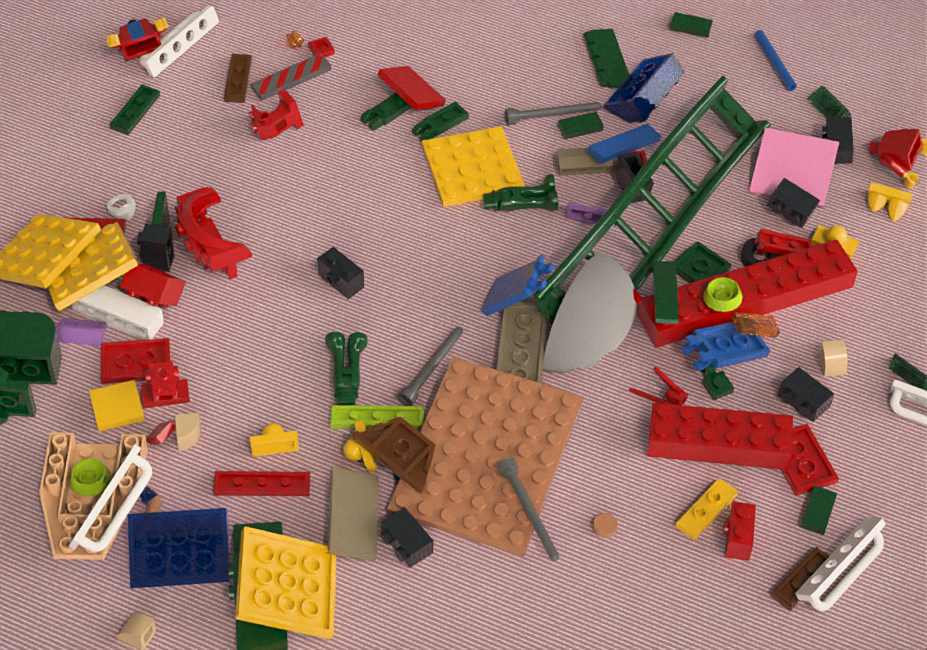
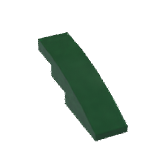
[652,261,679,324]

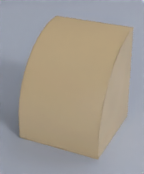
[818,340,847,377]
[175,413,201,451]
[117,613,156,650]

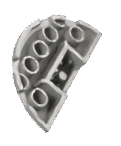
[543,252,636,373]

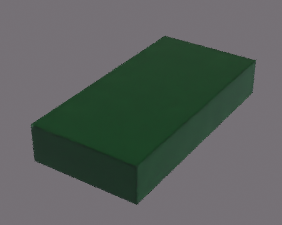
[670,12,713,38]
[558,111,604,139]
[801,486,837,535]

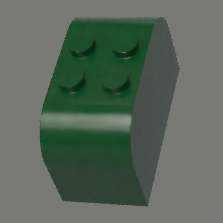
[0,310,62,385]

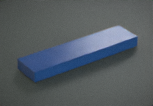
[588,124,661,163]

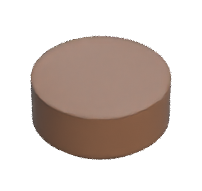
[593,513,618,538]

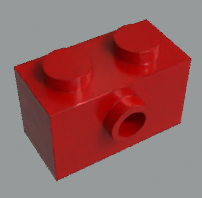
[723,501,756,561]

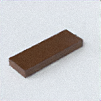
[224,54,252,103]
[771,546,829,611]

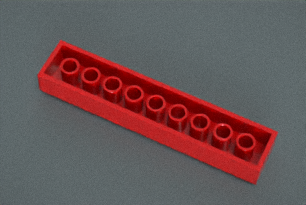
[637,239,858,348]

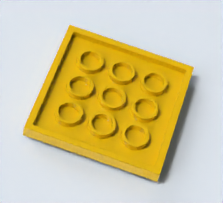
[422,126,525,207]
[0,214,101,288]
[48,222,138,311]
[235,526,336,639]

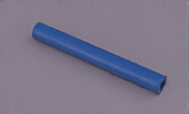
[754,30,797,91]

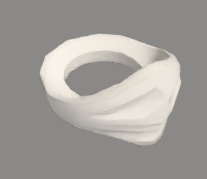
[107,194,136,220]

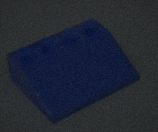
[127,508,230,589]

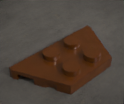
[352,417,436,494]

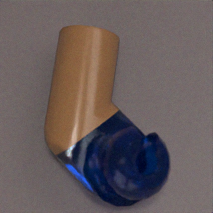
[140,487,162,521]

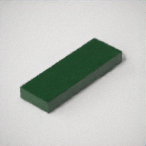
[110,84,160,135]

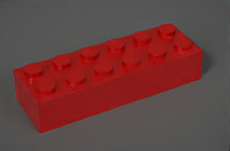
[648,403,793,469]

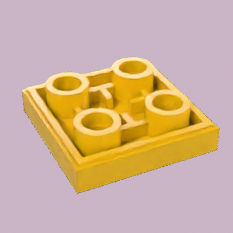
[89,380,145,432]

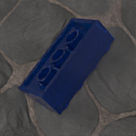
[603,53,684,123]

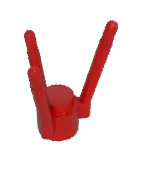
[629,367,689,405]

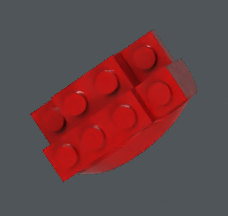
[175,187,252,280]

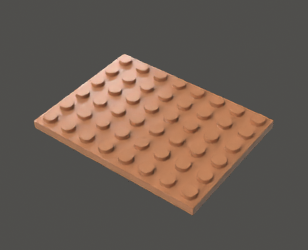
[387,357,584,557]

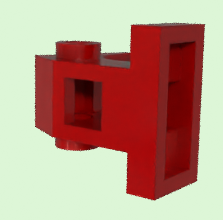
[249,88,304,140]
[141,361,190,409]

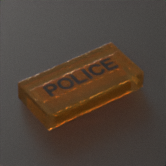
[732,312,780,337]

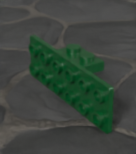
[228,521,288,650]

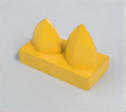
[867,182,913,222]

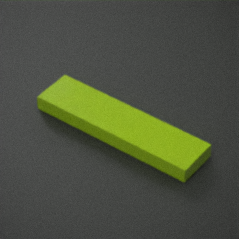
[330,405,424,430]

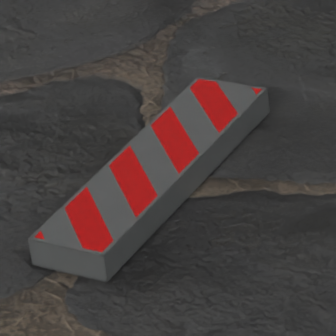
[251,53,331,101]

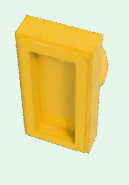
[811,225,859,259]
[343,420,377,472]
[250,423,299,457]

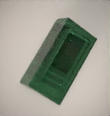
[807,85,851,118]
[889,353,927,391]

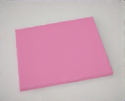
[749,128,839,207]

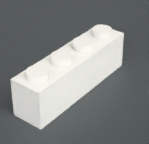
[72,285,164,340]

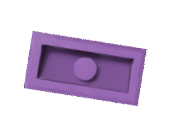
[567,202,607,224]
[56,318,107,346]

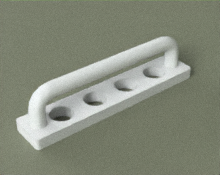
[139,5,219,77]
[890,380,927,425]
[68,445,152,552]
[795,517,886,611]

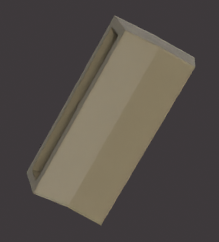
[556,148,612,176]

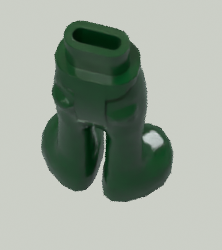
[483,174,559,212]
[325,332,368,405]

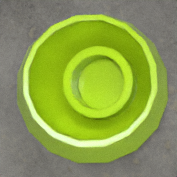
[703,277,743,312]
[69,458,112,496]

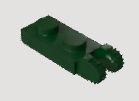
[360,93,412,131]
[412,102,469,142]

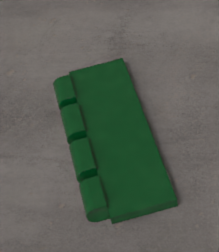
[583,29,633,88]

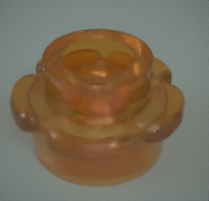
[286,31,304,49]

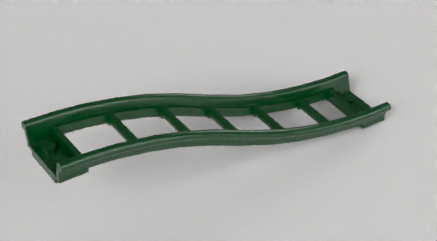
[533,76,771,325]

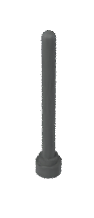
[505,102,601,125]
[397,327,463,406]
[497,458,559,561]

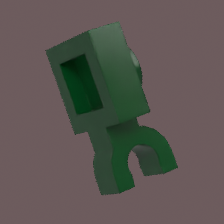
[700,364,734,401]

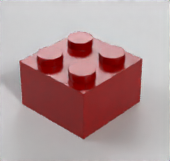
[120,263,186,308]

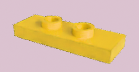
[675,478,738,541]

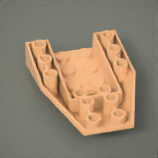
[39,432,148,560]

